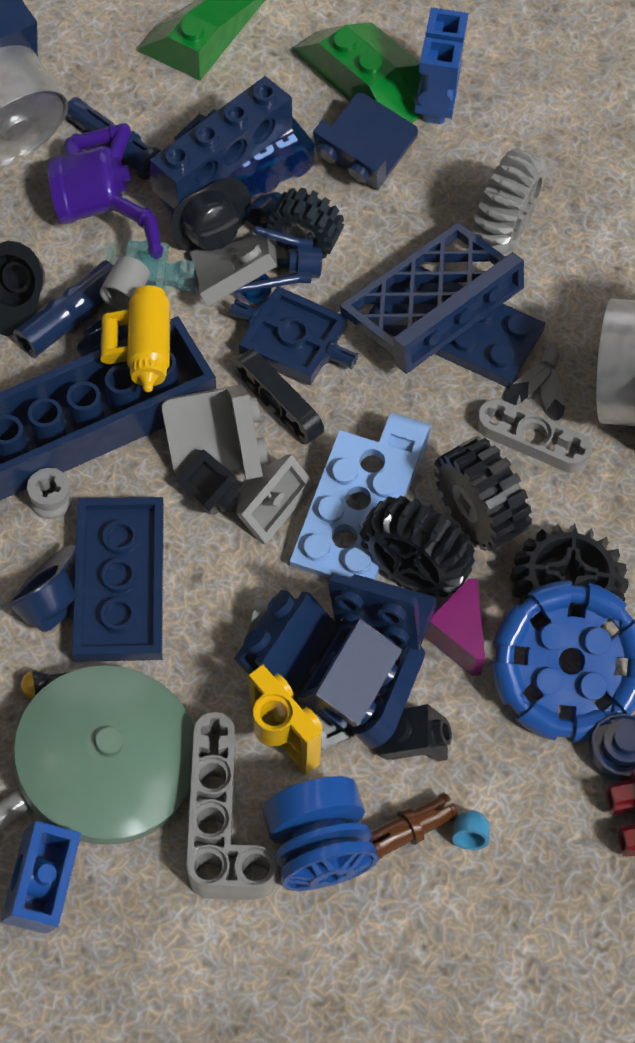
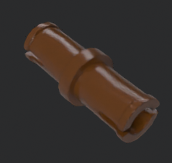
[370,792,458,860]

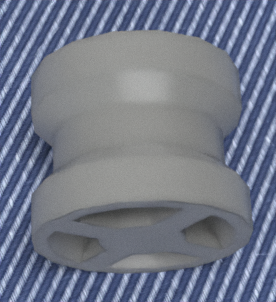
[27,468,73,520]

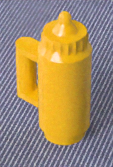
[101,285,170,392]

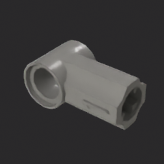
[100,256,150,313]

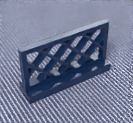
[340,222,524,374]

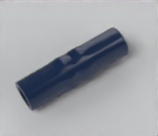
[13,260,114,358]

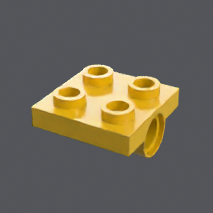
[249,665,323,775]

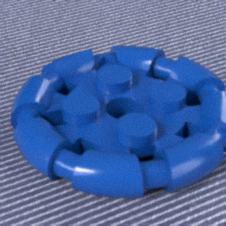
[491,580,635,742]

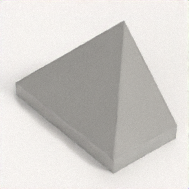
[237,454,315,544]

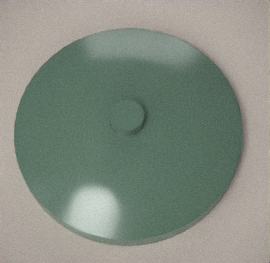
[13,665,194,845]

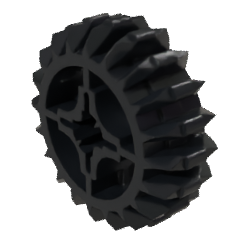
[359,495,475,598]
[510,523,629,628]

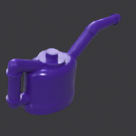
[48,123,163,259]

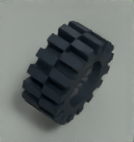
[267,188,344,259]

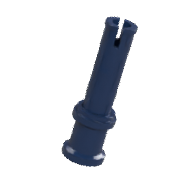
[65,97,162,180]

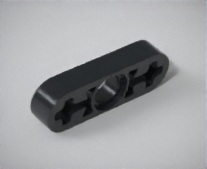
[232,348,324,445]

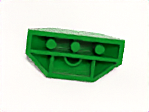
[293,22,422,123]

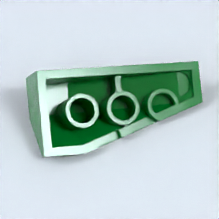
[138,0,265,81]

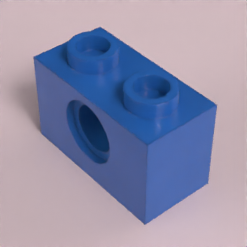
[0,821,81,934]

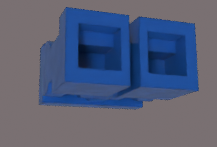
[415,7,469,124]

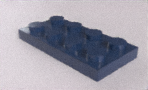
[368,259,545,388]
[72,497,164,662]

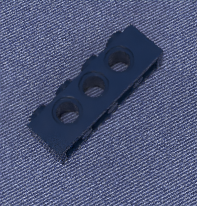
[149,76,292,209]

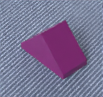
[425,579,485,676]

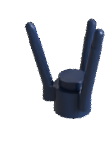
[233,226,322,293]

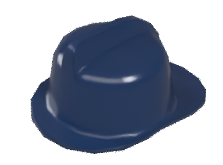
[1,545,76,632]

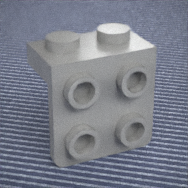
[161,384,268,480]

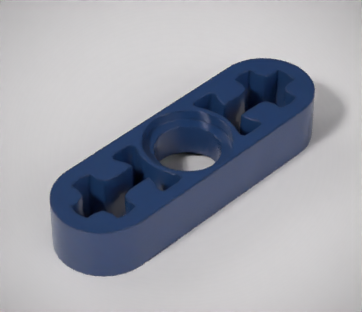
[350,646,425,748]

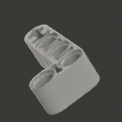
[187,712,277,900]

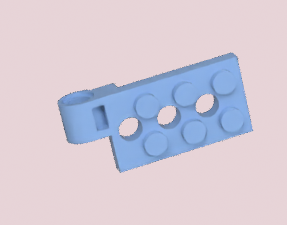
[290,412,432,580]

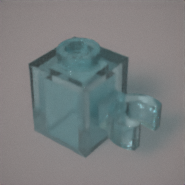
[126,240,196,293]

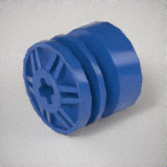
[262,776,379,891]

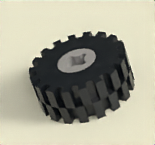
[434,436,532,551]

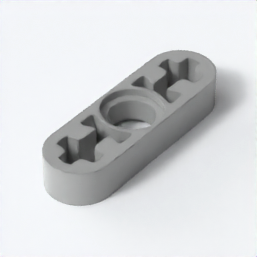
[477,399,592,473]

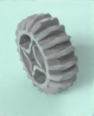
[472,148,547,255]

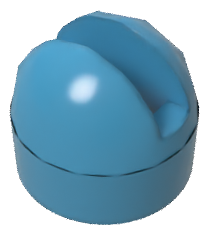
[452,810,490,850]

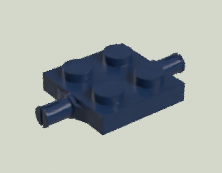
[229,286,359,386]

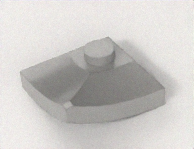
[190,228,277,306]

